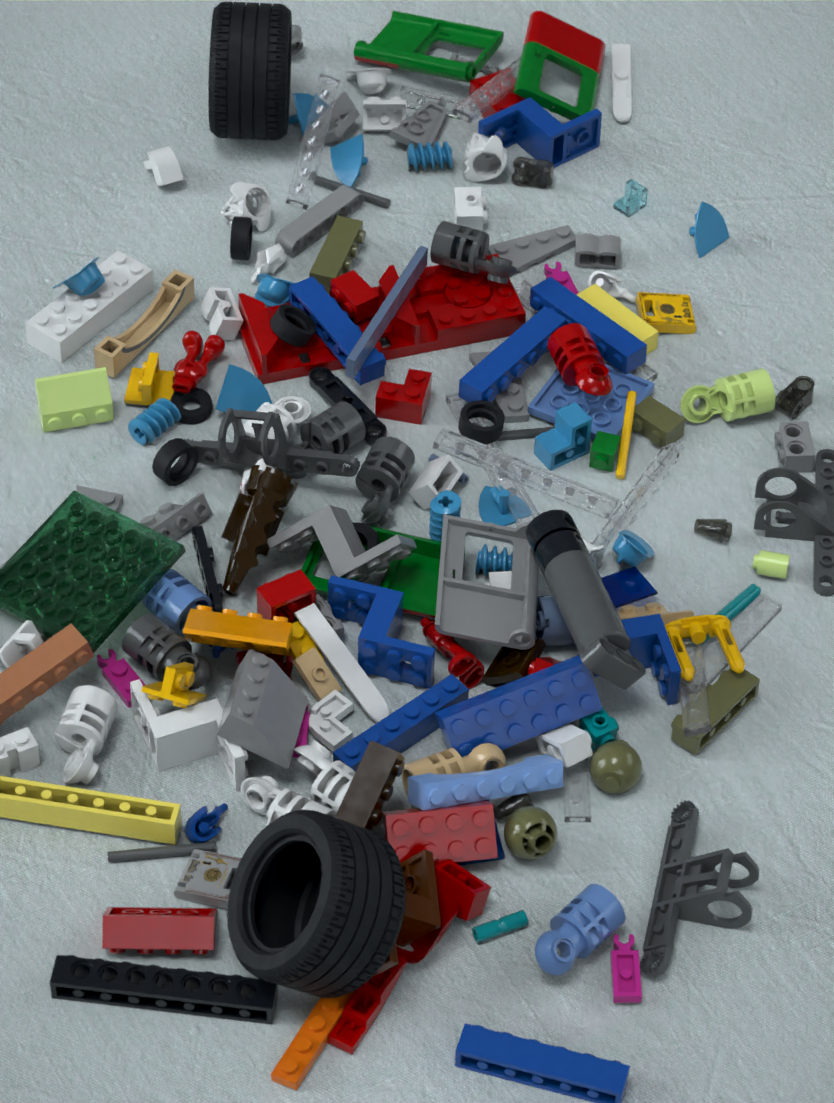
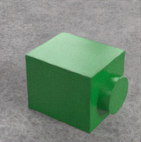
[589,431,621,472]

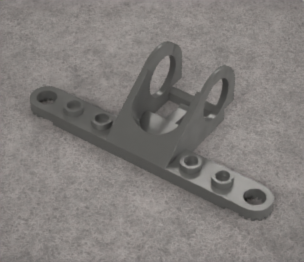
[184,408,360,477]
[754,449,834,597]
[640,800,760,978]

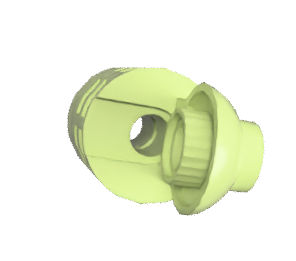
[680,368,775,423]

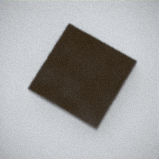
[482,639,547,685]

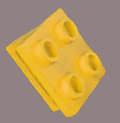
[124,352,175,406]
[141,662,207,708]

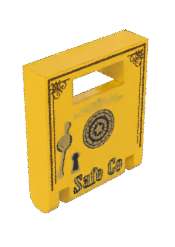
[635,292,696,334]

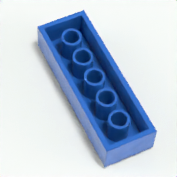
[435,655,603,757]

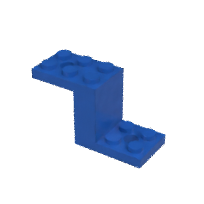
[478,97,602,171]
[328,575,435,689]
[593,614,681,706]

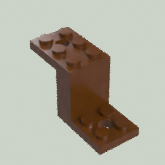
[373,850,441,977]

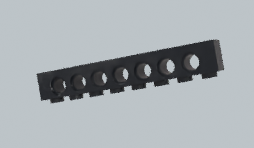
[50,955,278,1025]

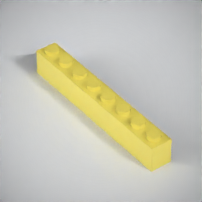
[0,776,182,845]

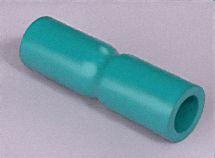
[472,910,528,943]

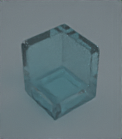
[613,179,648,218]

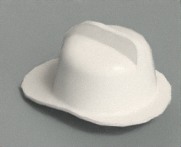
[345,68,392,94]

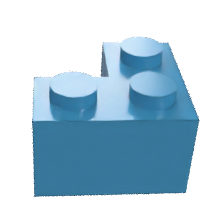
[534,402,592,471]

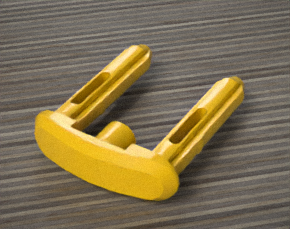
[665,615,745,681]

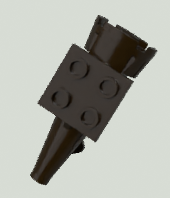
[221,465,298,595]

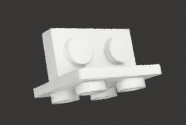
[363,97,406,132]
[0,620,44,669]

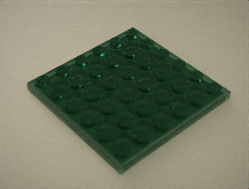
[0,490,186,653]

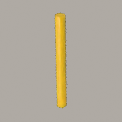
[615,391,637,479]

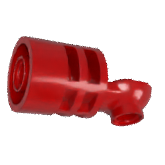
[547,323,613,396]

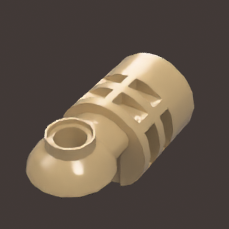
[401,743,506,806]

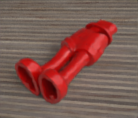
[172,330,225,393]
[420,617,484,689]

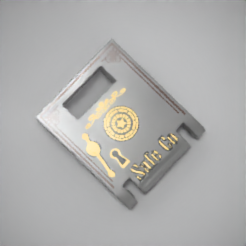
[174,849,242,909]

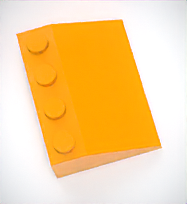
[183,605,293,656]

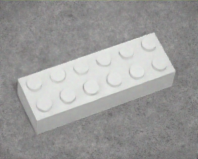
[25,250,154,363]

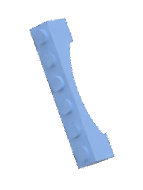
[408,754,563,811]

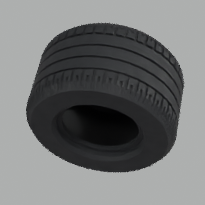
[208,1,292,141]
[227,810,406,998]

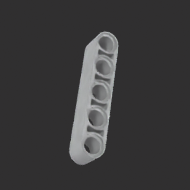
[275,185,364,256]

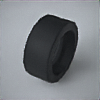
[230,217,253,261]
[270,304,316,347]
[458,400,505,444]
[152,438,199,486]

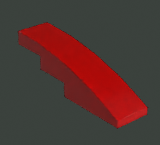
[327,955,407,1054]

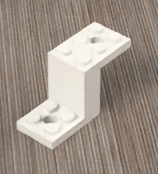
[130,679,249,791]

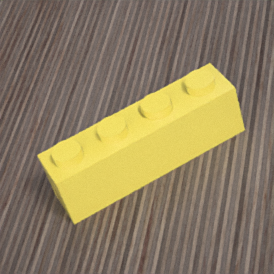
[576,284,659,355]

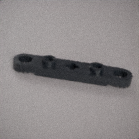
[309,366,387,444]
[192,525,224,613]

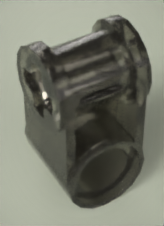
[511,157,554,189]
[775,376,814,419]

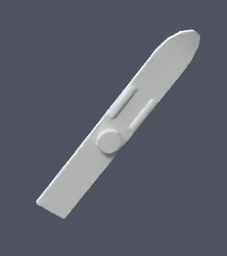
[611,44,632,122]
[294,603,390,723]

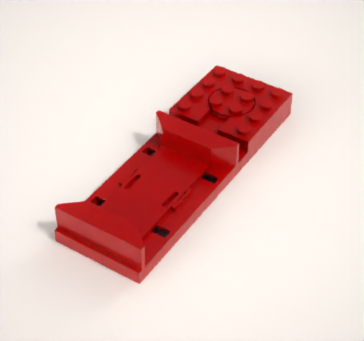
[238,254,526,384]

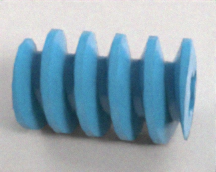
[407,141,453,171]
[128,398,181,445]
[429,490,461,541]
[475,544,513,576]

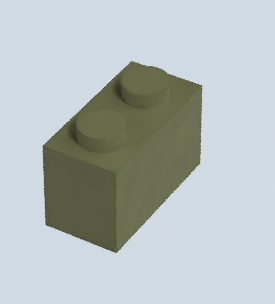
[632,396,685,450]

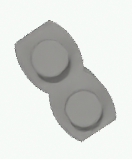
[575,233,621,269]

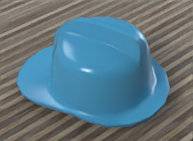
[53,257,105,295]
[255,273,295,307]
[612,530,655,567]

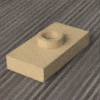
[292,647,342,702]

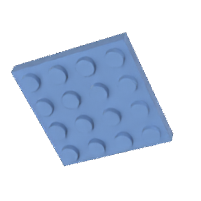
[528,364,655,440]

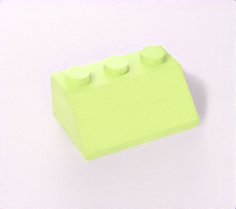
[35,367,114,432]

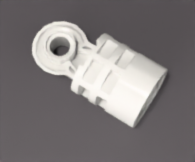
[232,396,311,443]
[55,685,118,785]
[294,740,356,813]
[240,776,336,826]

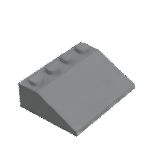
[216,649,308,769]

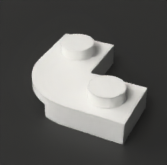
[309,689,353,752]

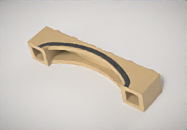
[94,270,195,378]

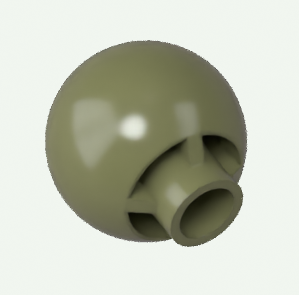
[589,740,642,794]
[504,806,557,860]

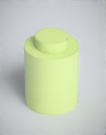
[752,550,790,579]

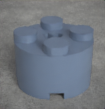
[535,595,574,646]

